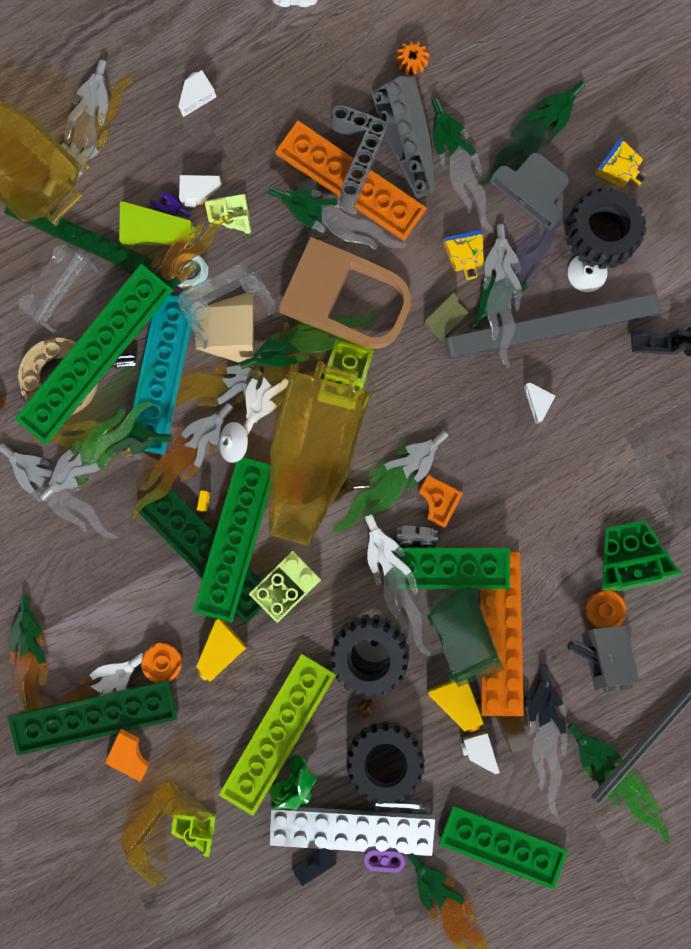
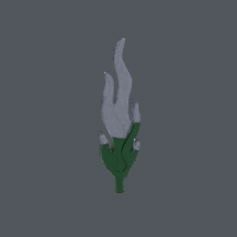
[469,217,568,330]

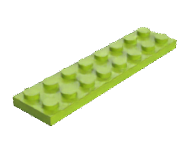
[219,654,336,816]

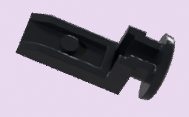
[631,327,691,356]

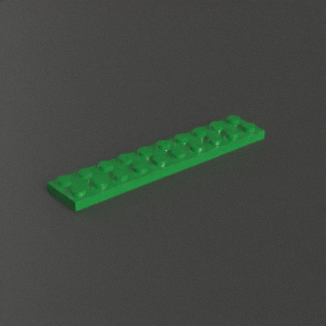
[15,264,173,445]

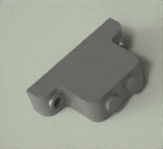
[490,153,569,231]

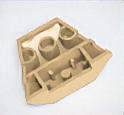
[195,290,255,368]

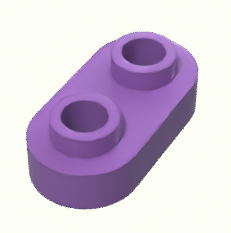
[364,849,405,873]

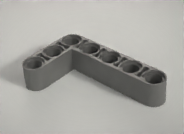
[331,105,387,208]

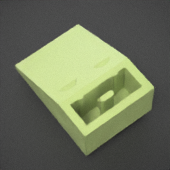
[249,551,322,623]

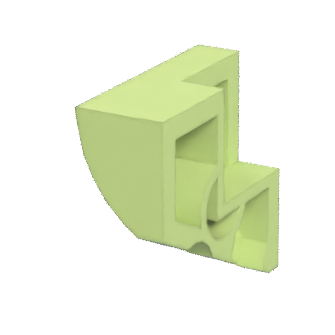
[205,194,251,234]

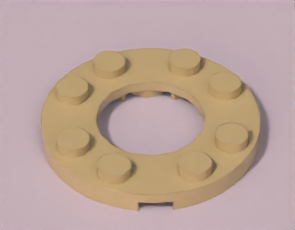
[18,338,98,415]

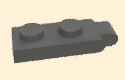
[375,799,431,815]

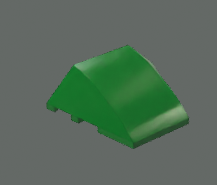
[602,520,682,591]

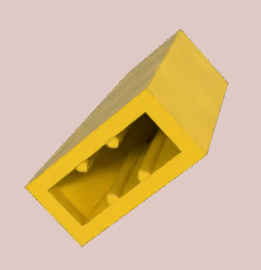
[196,619,247,682]
[427,676,483,732]

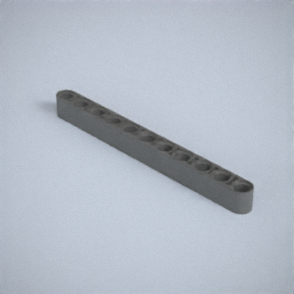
[445,294,661,359]

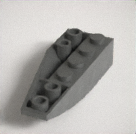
[372,76,434,199]

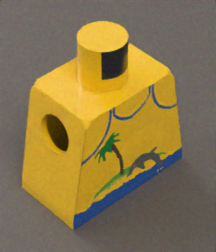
[595,138,647,187]
[443,230,484,280]

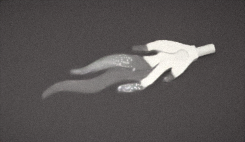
[365,514,431,656]

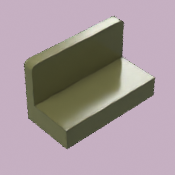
[424,293,468,340]

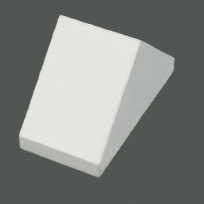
[524,383,555,424]

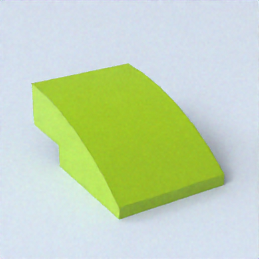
[318,339,374,411]

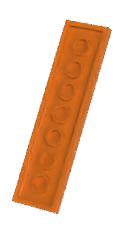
[275,120,427,241]
[480,552,524,716]

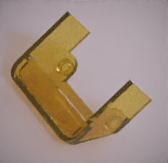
[120,781,213,887]

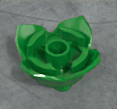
[268,754,317,811]

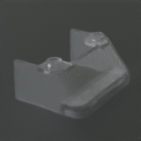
[19,244,98,333]
[178,264,276,349]

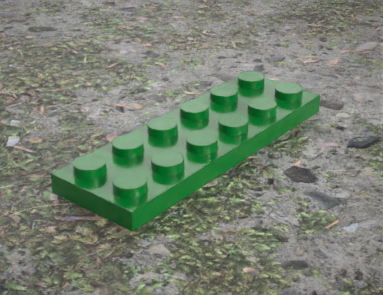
[388,548,510,589]
[438,805,568,890]

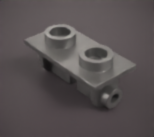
[396,525,438,548]

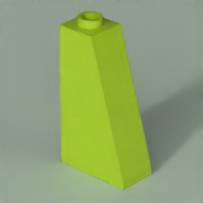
[119,202,197,246]

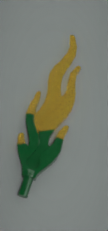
[32,418,173,456]

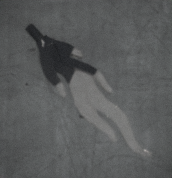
[528,664,568,818]

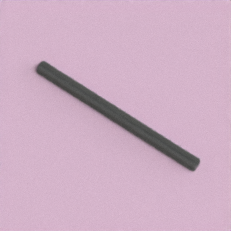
[591,684,691,804]

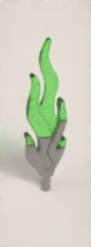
[39,402,153,501]
[333,430,449,532]

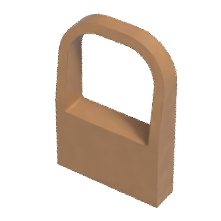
[279,237,411,349]

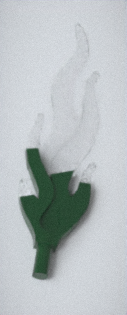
[431,98,494,233]
[267,186,407,249]

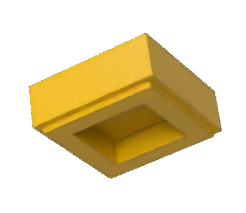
[197,490,211,512]

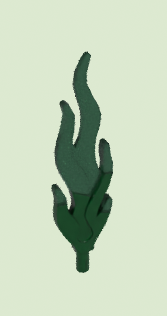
[477,81,586,186]

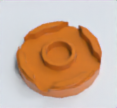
[585,590,626,628]
[141,642,182,682]

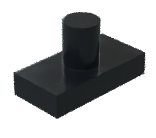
[291,848,337,886]

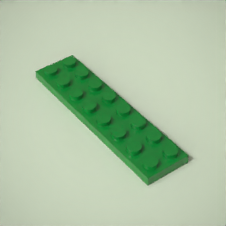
[193,457,277,623]

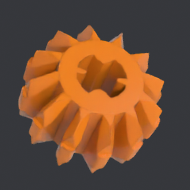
[396,40,429,76]

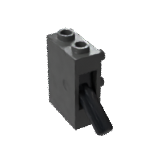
[567,626,640,693]

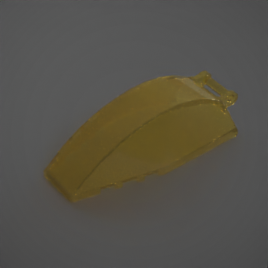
[0,100,84,226]
[269,361,371,546]

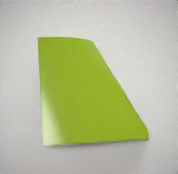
[171,808,216,857]

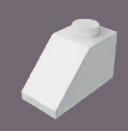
[178,70,216,117]
[179,175,222,207]
[460,730,500,774]

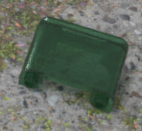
[427,586,505,687]

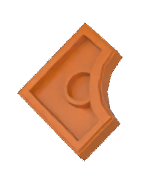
[418,475,463,528]
[105,729,150,782]

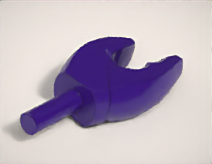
[149,193,191,218]

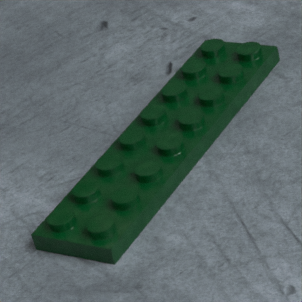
[135,481,262,624]
[7,679,178,756]

